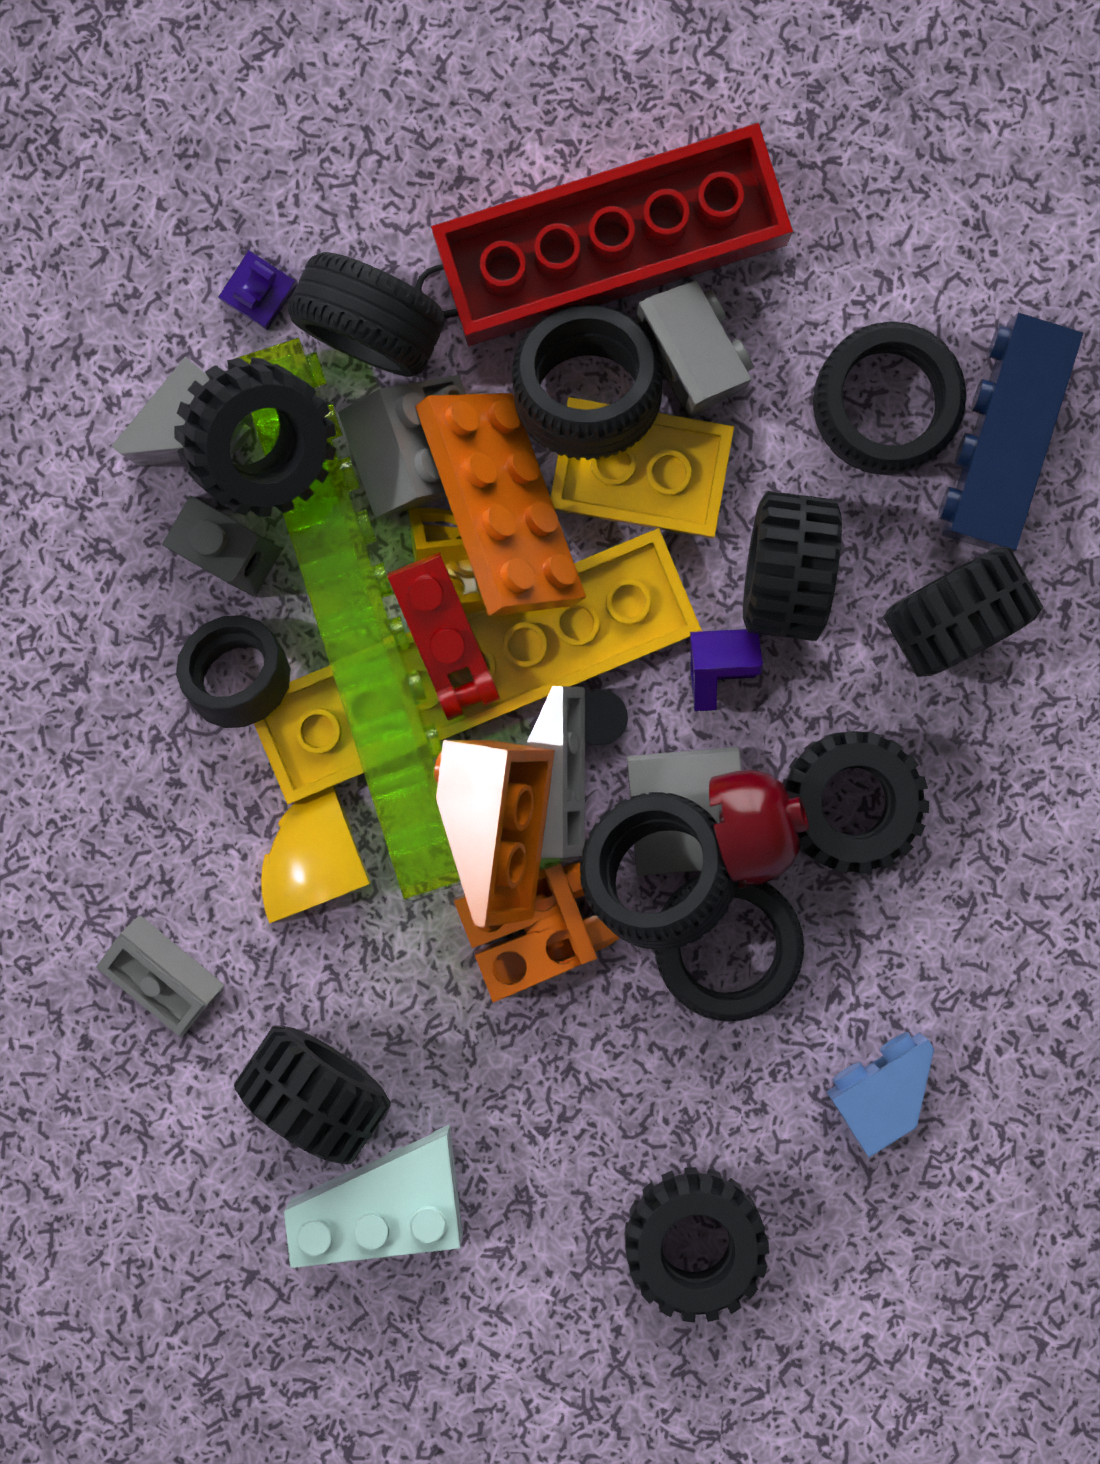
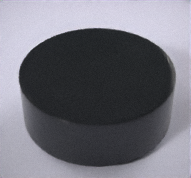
[585,689,628,745]

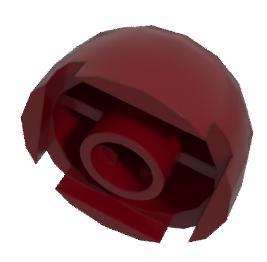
[709,770,809,889]

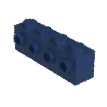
[938,312,1084,552]

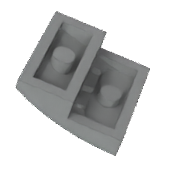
[627,747,741,876]

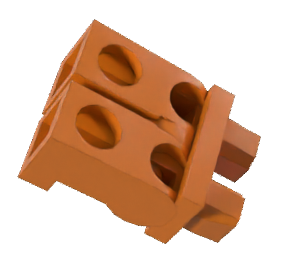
[454,861,620,1003]

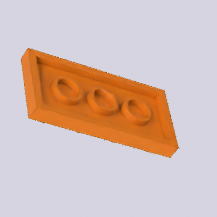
[415,393,586,616]

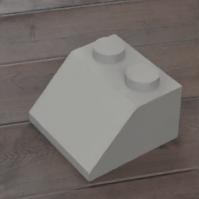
[635,280,754,419]
[111,357,254,467]

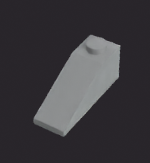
[526,686,585,858]

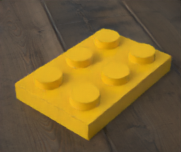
[550,397,734,539]

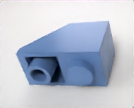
[826,1032,934,1157]

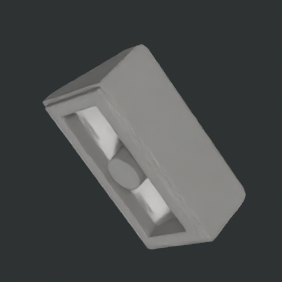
[96,916,224,1038]

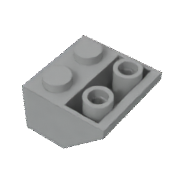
[338,375,466,518]

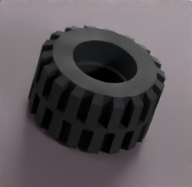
[174,357,336,517]
[743,491,842,641]
[883,547,1043,677]
[783,731,929,874]
[234,1025,391,1165]
[624,1167,769,1323]

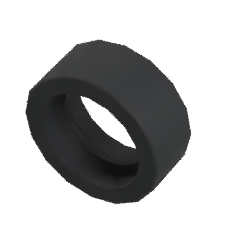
[176,615,291,728]

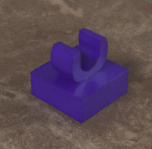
[218,250,297,331]

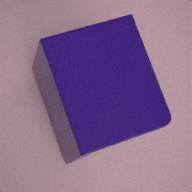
[690,629,763,711]

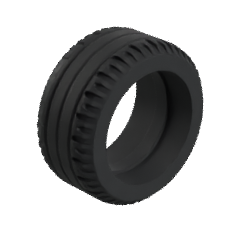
[288,252,445,377]
[512,304,663,460]
[813,321,967,475]
[580,792,737,950]
[654,875,804,1022]

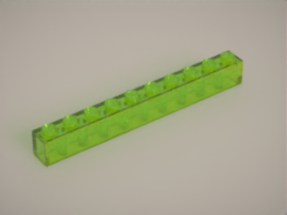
[234,338,461,901]

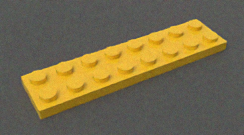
[254,528,702,805]

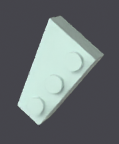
[284,1124,463,1268]

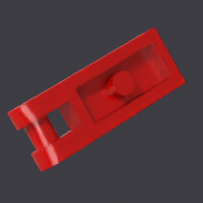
[387,552,501,721]

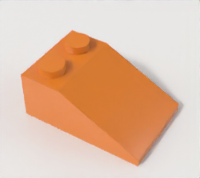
[434,740,555,927]

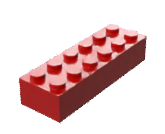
[431,122,793,347]

